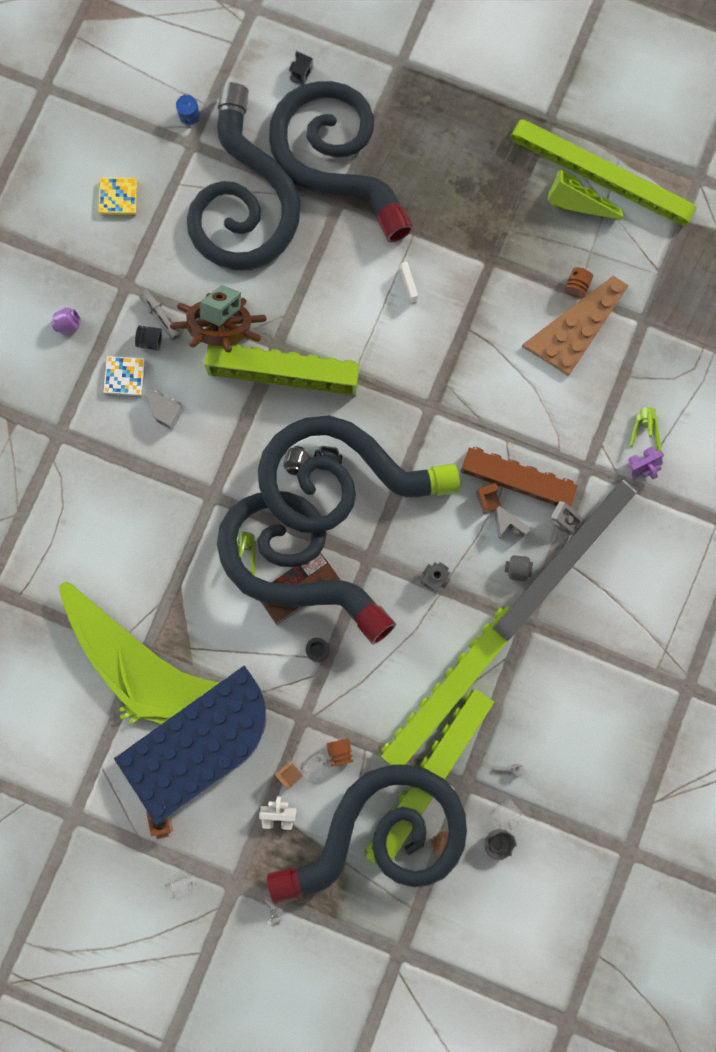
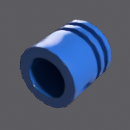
[176,95,200,125]

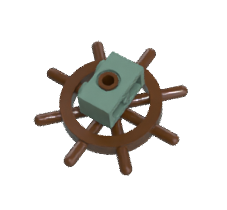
[170,285,267,353]

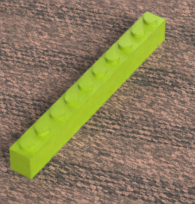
[380,606,510,765]
[364,689,495,865]

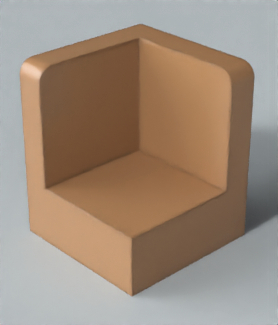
[275,761,303,790]

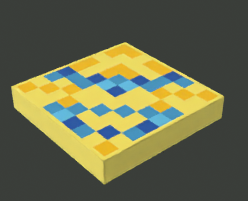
[99,178,138,215]

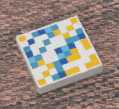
[104,356,145,396]

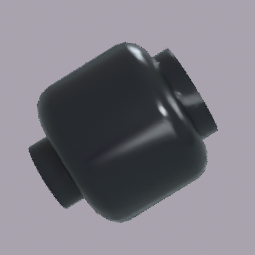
[314,446,342,471]

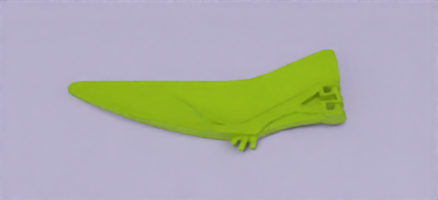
[59,582,219,724]

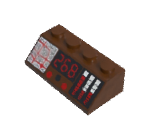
[261,553,340,625]

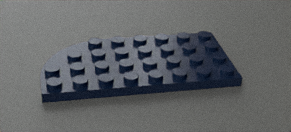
[113,665,267,825]

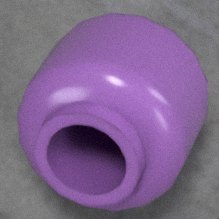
[51,307,81,335]

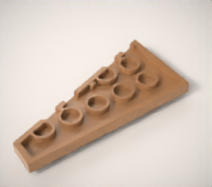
[522,276,629,376]

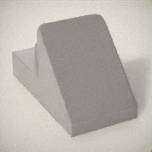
[550,501,584,535]
[495,506,530,538]

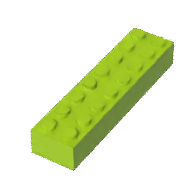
[204,344,360,396]

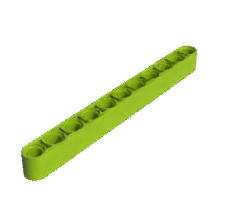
[510,119,696,226]

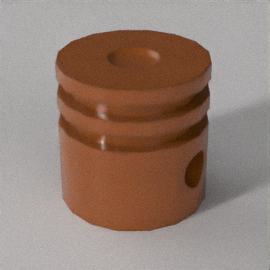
[564,267,593,298]
[326,738,354,767]

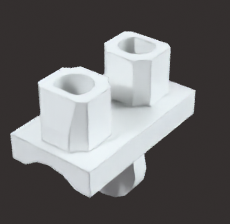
[259,796,297,830]

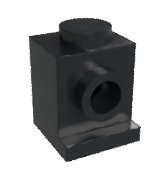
[289,51,313,85]

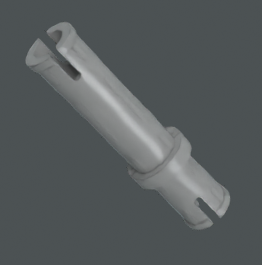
[139,289,181,341]

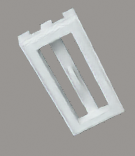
[400,262,418,304]

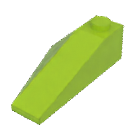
[548,168,623,220]

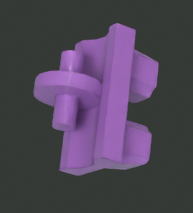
[628,447,664,479]

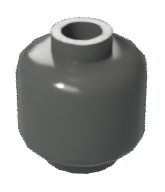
[283,446,310,476]
[505,555,533,581]

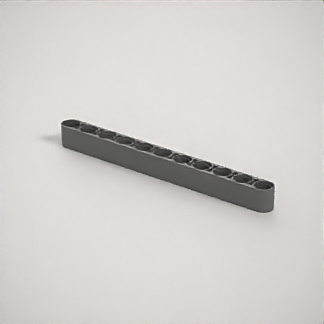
[492,477,639,642]

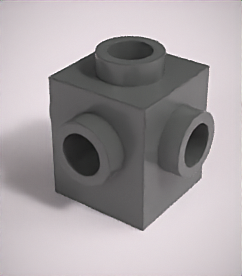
[420,562,451,594]

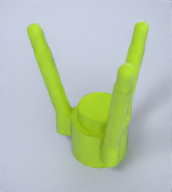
[629,407,662,452]
[237,531,257,576]

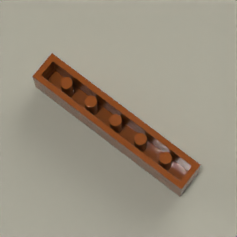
[460,447,578,507]

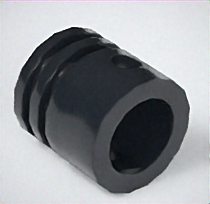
[135,325,162,351]
[305,637,329,662]

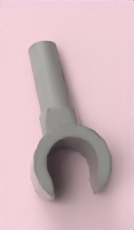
[495,764,523,776]

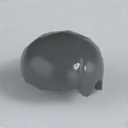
[484,829,517,860]

